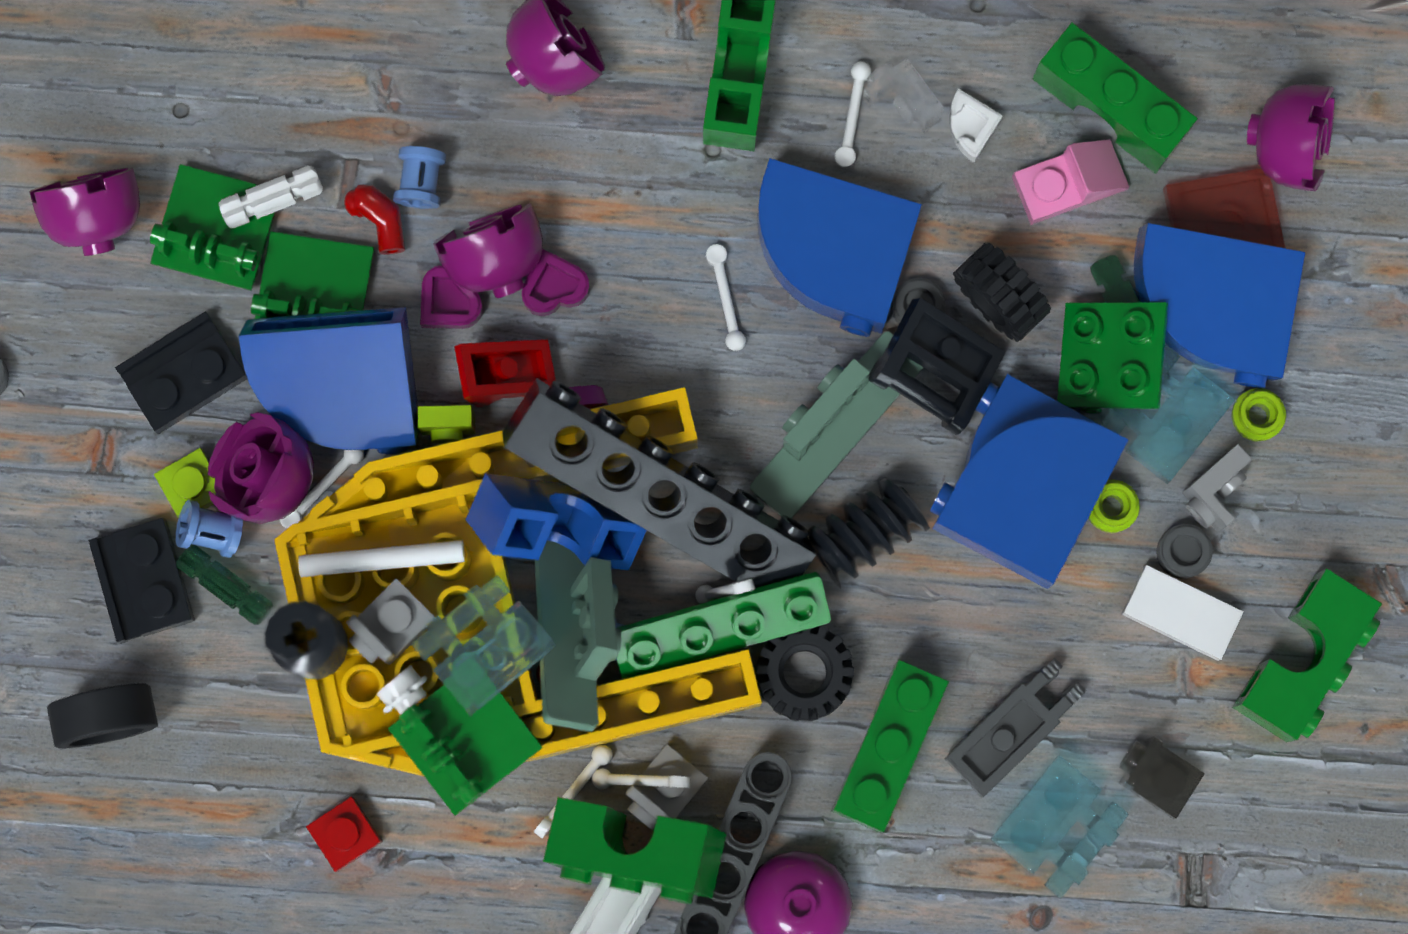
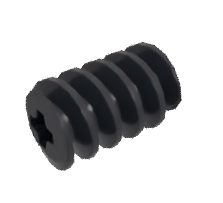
[808,478,930,589]
[264,601,348,680]

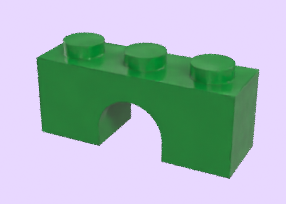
[703,0,776,152]
[1032,22,1198,174]
[1232,569,1382,743]
[831,660,949,833]
[543,797,726,904]

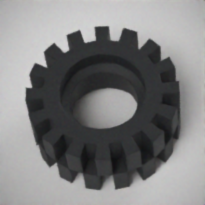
[953,243,1051,342]
[756,625,854,721]

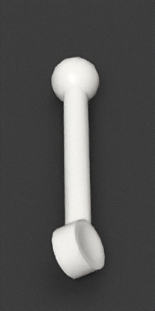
[835,61,871,168]
[706,244,746,351]
[280,450,365,529]
[695,579,755,604]
[534,744,613,838]
[592,768,690,790]

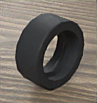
[47,683,158,749]

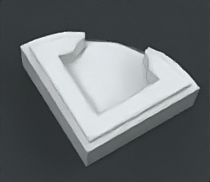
[949,89,1003,163]

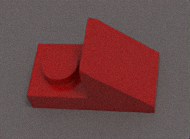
[454,339,556,408]

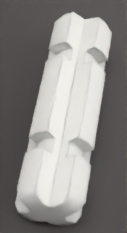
[219,166,323,228]

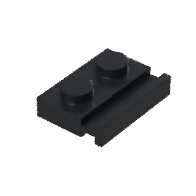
[115,311,248,435]
[88,518,195,644]

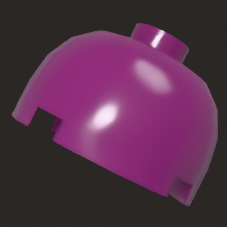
[506,0,605,97]
[1247,84,1335,192]
[29,168,140,256]
[433,203,543,298]
[208,412,314,524]
[744,850,853,934]

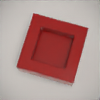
[306,796,383,872]

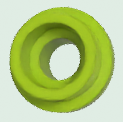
[1232,388,1286,442]
[1088,479,1140,533]

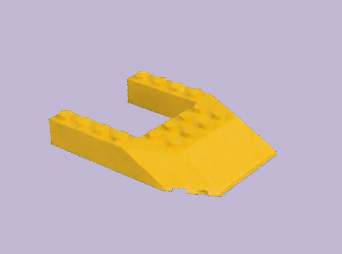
[274,387,762,776]

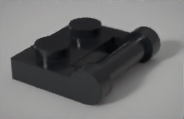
[869,298,1005,435]

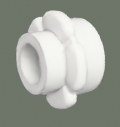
[376,665,427,714]

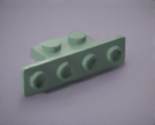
[750,331,923,518]
[535,541,622,732]

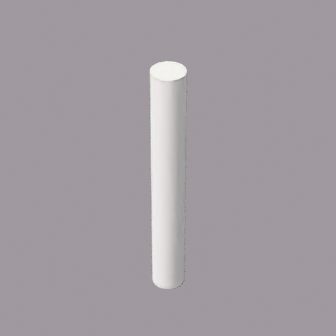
[298,540,465,577]

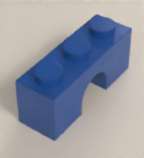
[466,473,647,570]

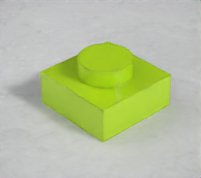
[418,405,476,444]
[154,448,216,519]

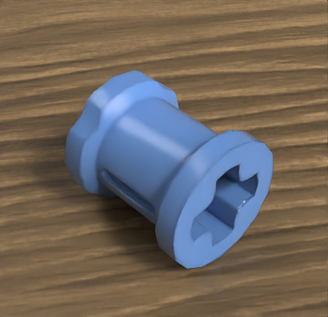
[393,146,446,209]
[176,500,243,558]

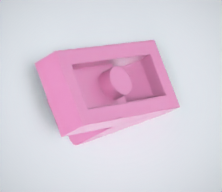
[1012,139,1129,225]

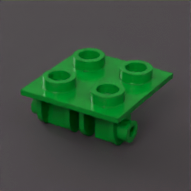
[150,164,275,291]
[251,231,374,319]
[1057,302,1168,414]
[388,661,543,816]

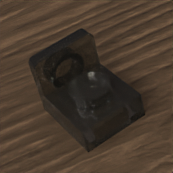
[1118,736,1205,819]

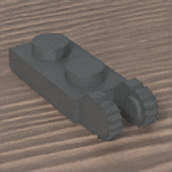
[944,657,1087,798]

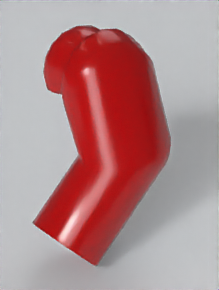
[344,184,405,255]

